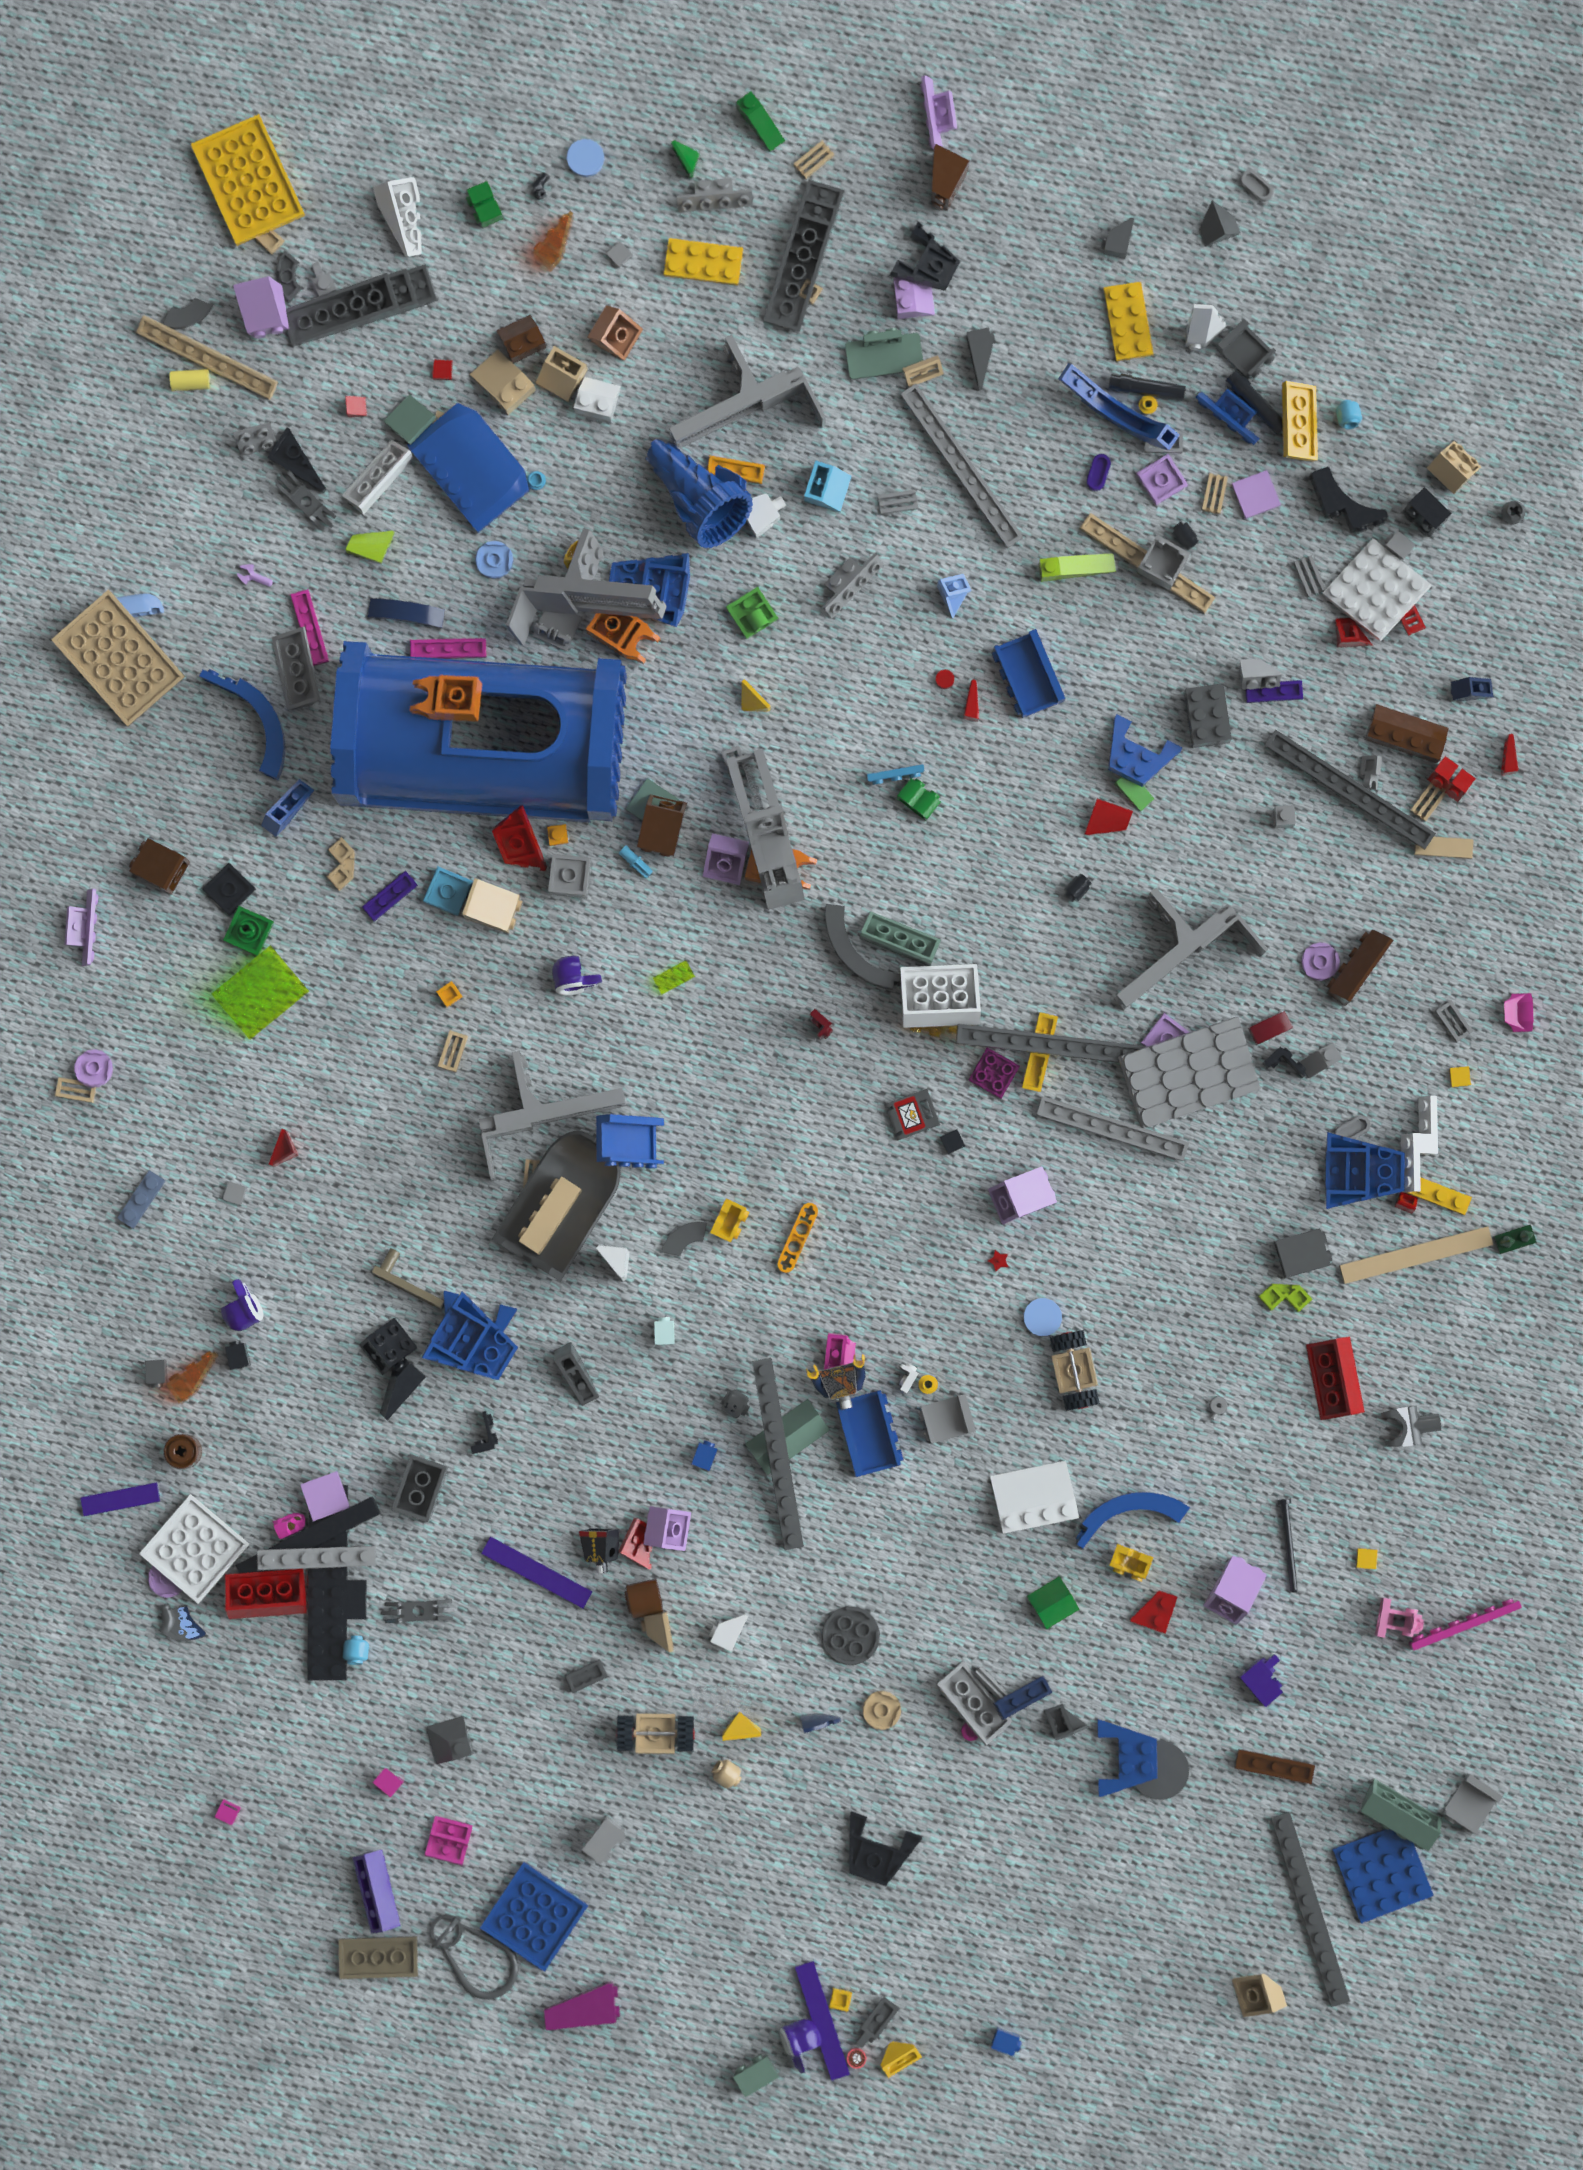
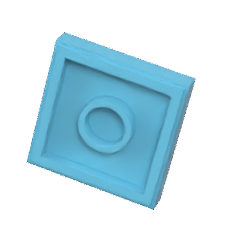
[423,866,473,916]

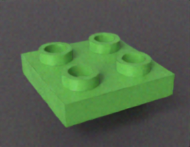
[726,587,778,640]

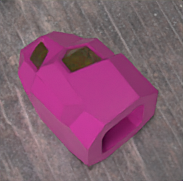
[273,1513,306,1539]

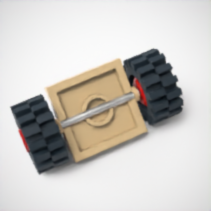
[1050,1330,1100,1411]
[616,1714,695,1754]

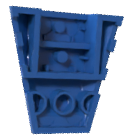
[609,553,690,628]
[1325,1132,1405,1209]
[422,1291,518,1380]

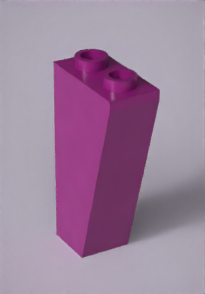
[544,1981,620,2030]

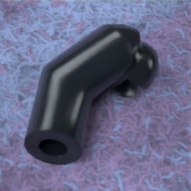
[532,172,550,200]

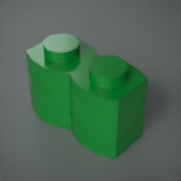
[896,778,941,821]

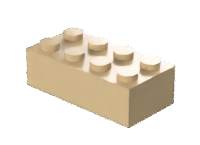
[518,1176,582,1255]

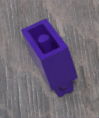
[1238,1654,1283,1707]

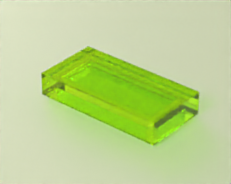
[653,960,695,995]

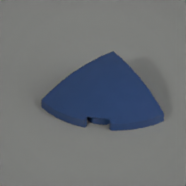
[800,1713,841,1733]

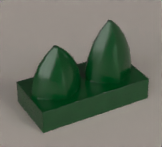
[1493,1224,1537,1255]

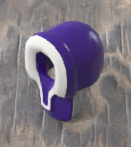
[552,956,602,996]
[221,1279,263,1331]
[780,2019,821,2073]

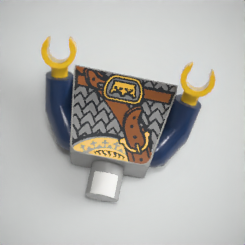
[806,1354,866,1410]

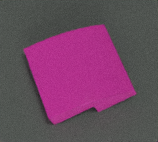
[425,1816,473,1866]

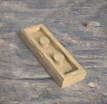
[1414,837,1473,859]

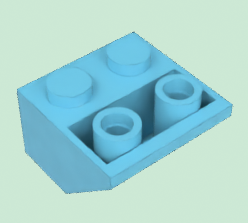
[804,460,851,512]

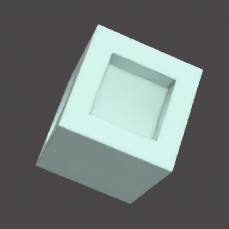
[654,1317,675,1345]

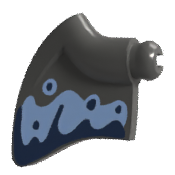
[159,1604,206,1641]

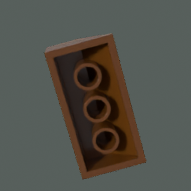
[1365,704,1449,764]
[1326,929,1394,1006]

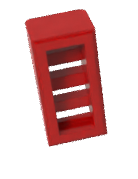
[1400,605,1426,636]
[963,679,979,722]
[1501,734,1519,776]

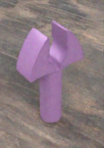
[237,564,273,587]

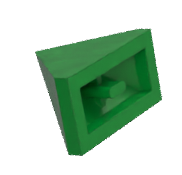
[671,140,699,179]

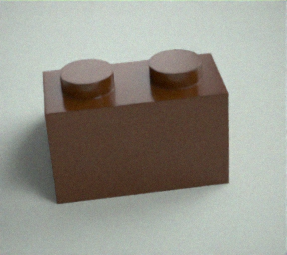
[497,315,547,364]

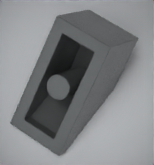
[1101,218,1134,259]

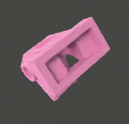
[1375,1597,1424,1638]

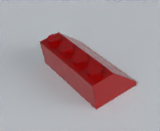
[1306,1336,1365,1420]
[225,1569,307,1619]

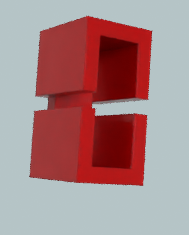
[1427,756,1476,802]

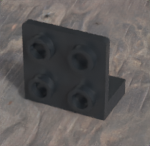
[359,1318,417,1376]

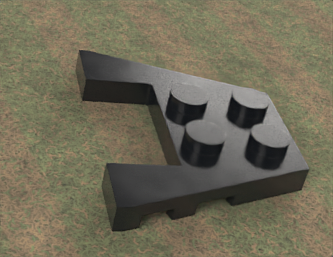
[890,222,961,291]
[849,1811,923,1886]

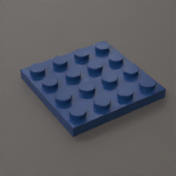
[1332,1829,1434,1924]
[480,1861,589,1972]

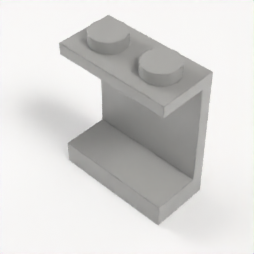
[918,1394,976,1444]
[1442,1773,1503,1836]

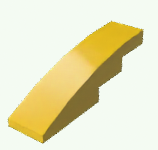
[1022,1012,1058,1092]

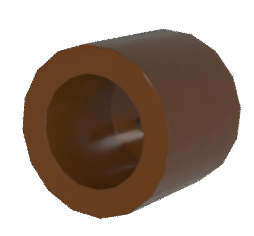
[164,1434,202,1469]
[624,1578,664,1619]

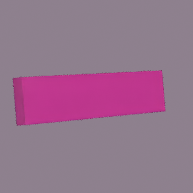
[290,589,329,666]
[410,638,487,659]

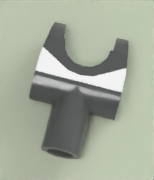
[1381,1406,1441,1447]

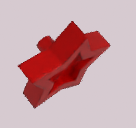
[988,1250,1009,1271]

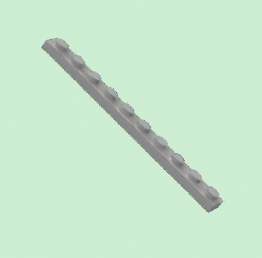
[900,384,1023,549]

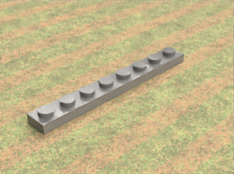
[1036,1096,1189,1161]

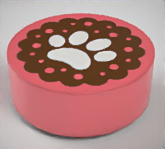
[847,2048,866,2069]

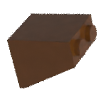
[931,144,970,211]
[637,794,688,857]
[129,838,190,895]

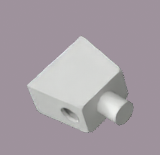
[746,493,786,538]

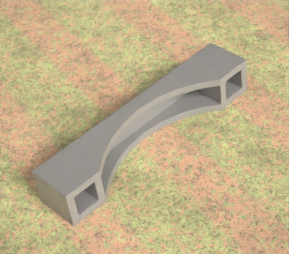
[257,1546,376,1570]

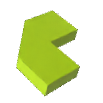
[1258,1284,1313,1312]

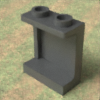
[1216,319,1276,380]
[1274,1228,1333,1279]

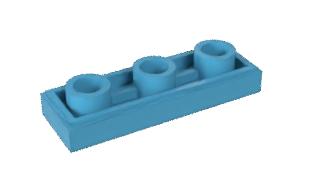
[866,764,925,785]

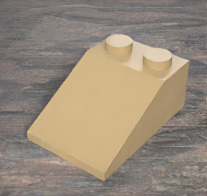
[470,350,536,415]

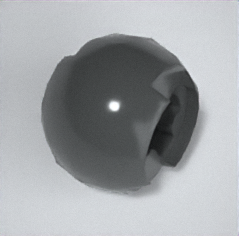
[1502,501,1525,524]

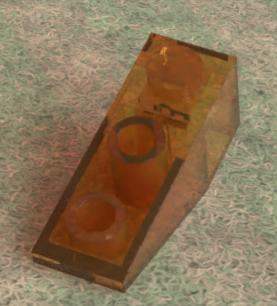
[533,211,574,271]
[166,1351,219,1404]

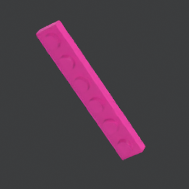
[1409,1598,1522,1651]

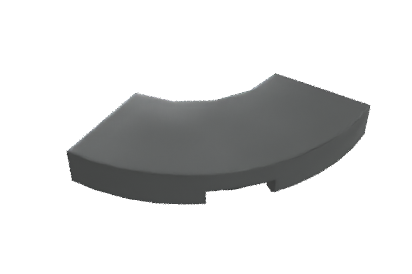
[276,250,302,303]
[163,298,213,329]
[662,1222,707,1256]

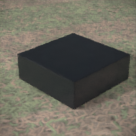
[940,1129,965,1154]

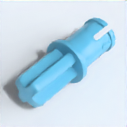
[619,845,653,878]

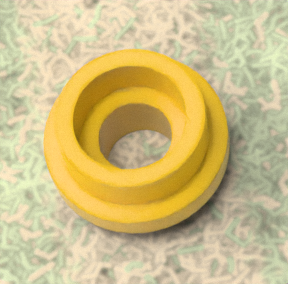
[1138,396,1158,415]
[918,1375,938,1394]

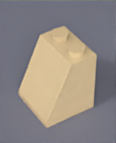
[462,878,523,933]

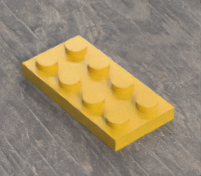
[664,238,743,286]
[1104,281,1154,362]
[1282,381,1318,462]

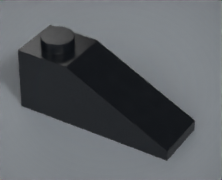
[380,1358,426,1421]

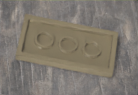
[338,1936,418,1979]

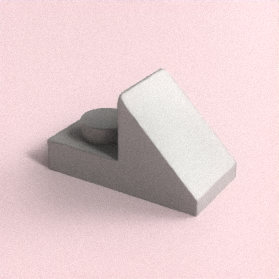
[1300,1042,1343,1078]

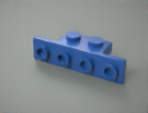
[1195,389,1260,445]

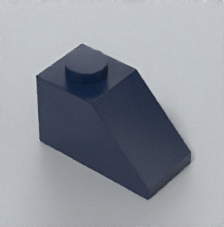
[1450,677,1494,701]

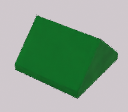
[1027,1576,1080,1630]

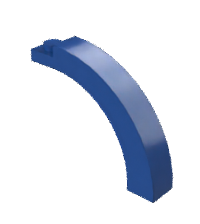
[1075,1492,1190,1549]

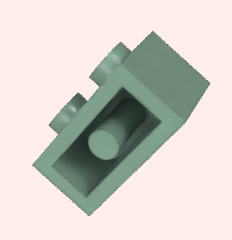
[733,2054,779,2098]

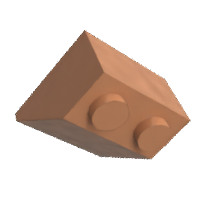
[587,305,643,361]

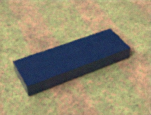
[993,1676,1053,1720]

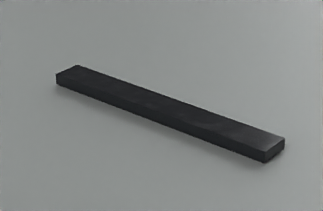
[235,1496,381,1573]

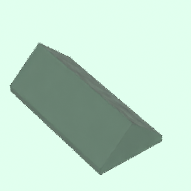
[859,911,941,966]
[745,1399,830,1475]

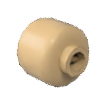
[712,1759,741,1789]

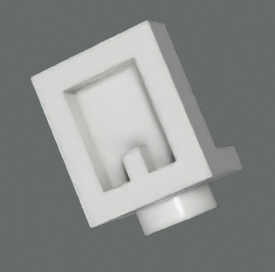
[899,1363,919,1394]

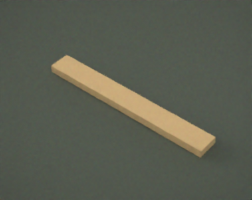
[136,315,278,400]
[1079,513,1215,614]
[1339,1226,1493,1284]

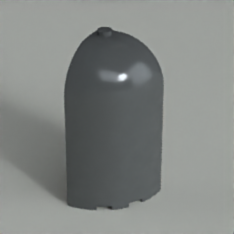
[492,1131,621,1282]

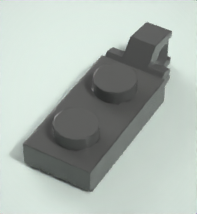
[855,1996,899,2048]

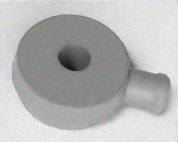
[1209,1396,1228,1421]

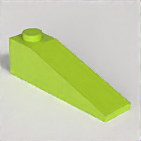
[1039,553,1116,582]

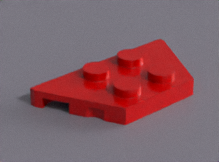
[492,805,547,871]

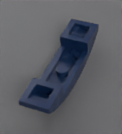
[367,598,445,628]

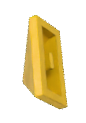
[741,679,771,712]
[722,1712,761,1741]
[881,2041,922,2078]

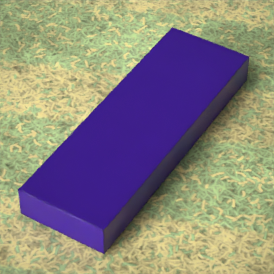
[1245,680,1304,703]
[362,871,418,922]

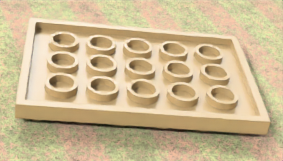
[51,589,185,727]

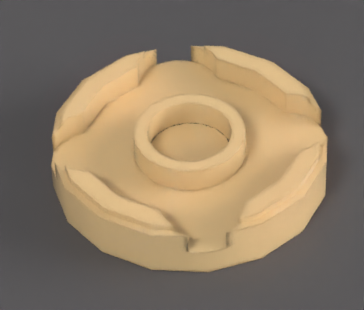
[862,1691,901,1730]

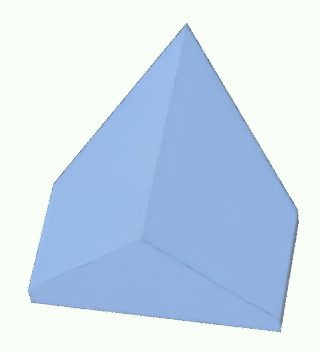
[937,574,971,619]

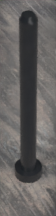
[1277,1499,1298,1593]

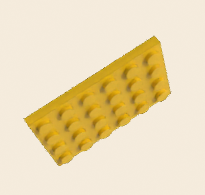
[191,114,305,246]

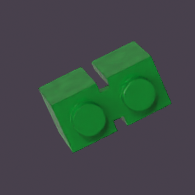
[465,181,503,228]

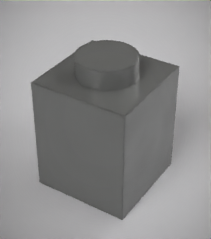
[145,1360,168,1388]

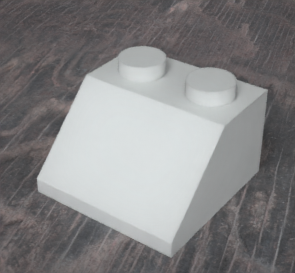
[574,377,621,422]

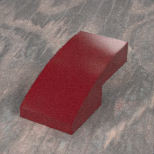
[1248,1011,1293,1045]

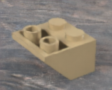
[536,346,588,402]
[1427,441,1481,494]

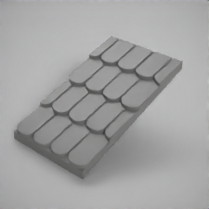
[1118,1017,1261,1128]

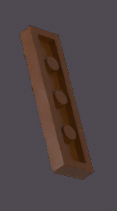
[1234,1749,1315,1784]

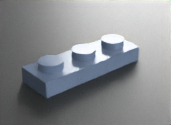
[117,1170,166,1229]

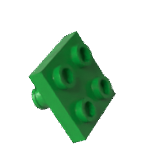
[223,906,274,957]

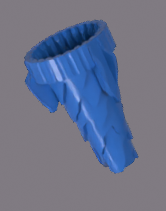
[645,439,753,548]

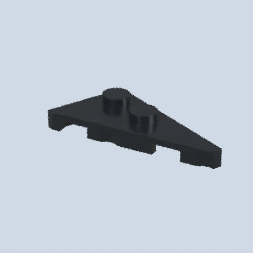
[267,427,326,493]

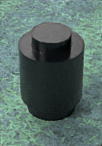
[1172,521,1199,551]
[1064,874,1092,902]

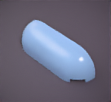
[116,593,164,617]

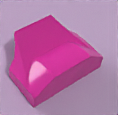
[1504,993,1534,1032]
[824,1333,856,1370]

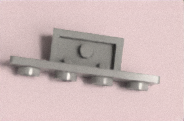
[677,178,753,212]
[823,553,883,618]

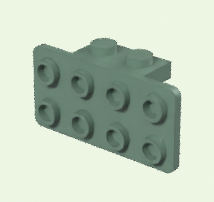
[845,328,923,380]

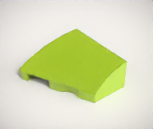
[345,530,395,564]

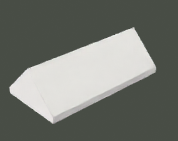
[342,440,413,515]
[596,1245,629,1281]

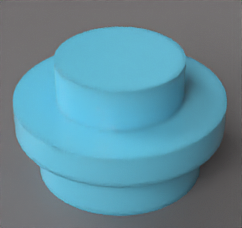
[527,471,546,490]

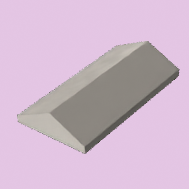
[272,627,320,711]
[936,1661,1013,1746]

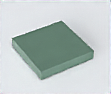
[384,394,436,445]
[626,778,679,821]

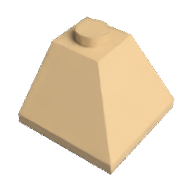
[641,1612,674,1652]
[1232,1973,1287,2017]

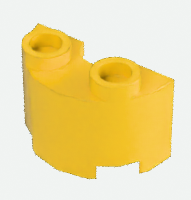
[710,1198,750,1243]
[1109,1544,1154,1582]

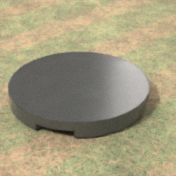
[822,1606,880,1665]
[1136,1740,1189,1800]

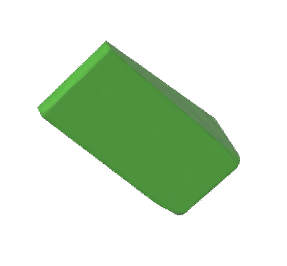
[1114,777,1155,812]

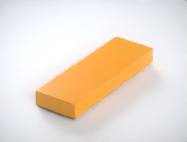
[707,455,765,484]

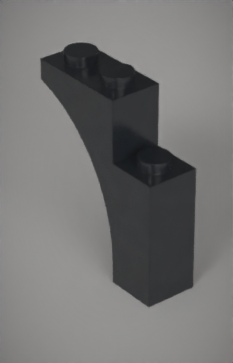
[1309,466,1388,534]

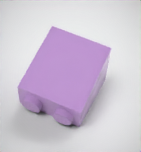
[233,276,289,339]
[988,1167,1057,1225]
[1203,1555,1267,1625]

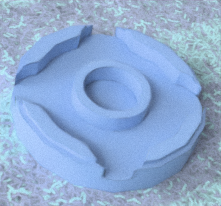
[567,139,604,177]
[475,541,513,579]
[1024,1298,1062,1336]

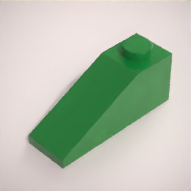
[736,91,785,152]

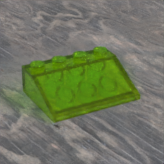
[211,945,309,1040]

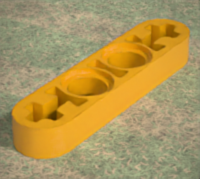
[777,1203,818,1273]

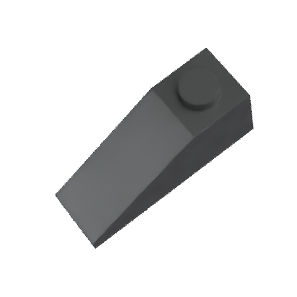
[966,327,995,391]
[554,1342,599,1406]

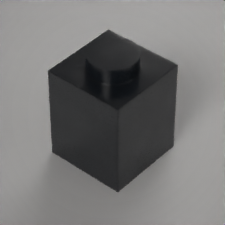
[225,1340,251,1370]

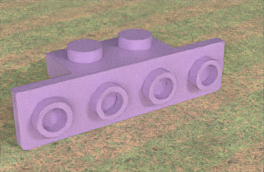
[920,76,957,149]
[64,889,98,966]

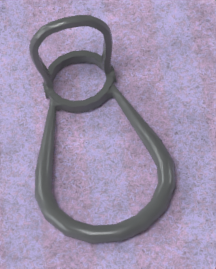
[430,1914,519,2000]

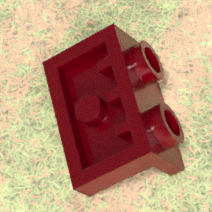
[810,1009,833,1040]

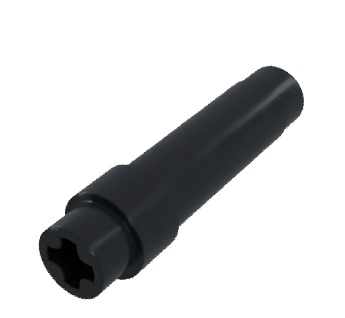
[1225,370,1283,435]
[1109,373,1186,401]

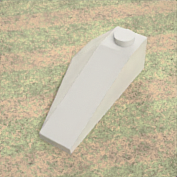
[373,177,421,257]
[1185,304,1226,351]

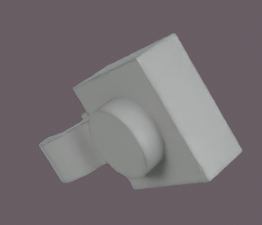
[311,262,337,297]
[1360,755,1382,790]

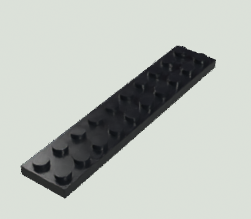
[307,1485,348,1680]

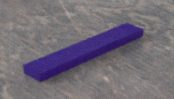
[481,1536,593,1609]
[795,1961,850,2081]

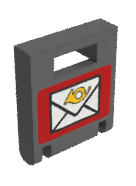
[884,1089,941,1141]

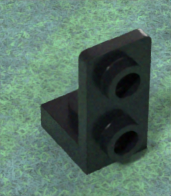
[1262,1046,1307,1078]
[471,1411,498,1454]

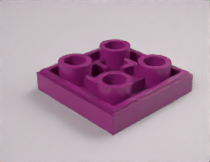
[968,1047,1020,1099]

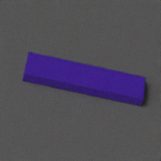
[80,1482,161,1516]

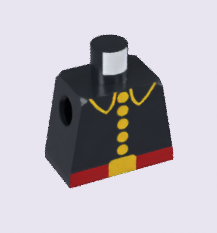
[579,1528,619,1573]

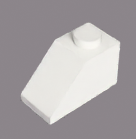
[709,1614,748,1651]

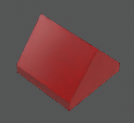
[1394,1192,1418,1214]

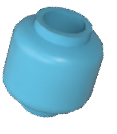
[1335,400,1362,429]
[343,1636,369,1665]

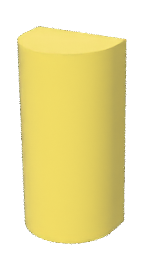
[170,369,210,391]

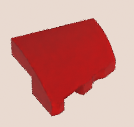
[1084,798,1133,836]

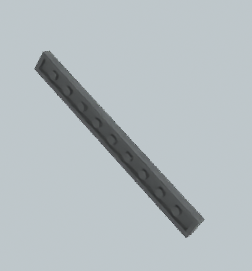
[1265,729,1436,850]
[955,1024,1146,1063]
[752,1357,804,1550]
[1271,1812,1350,2007]

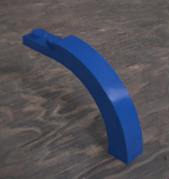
[1058,363,1180,450]
[199,669,286,781]

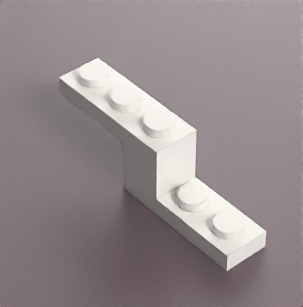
[1401,1096,1438,1192]

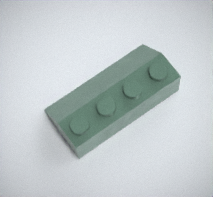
[1361,1778,1442,1852]

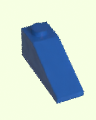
[261,779,314,837]

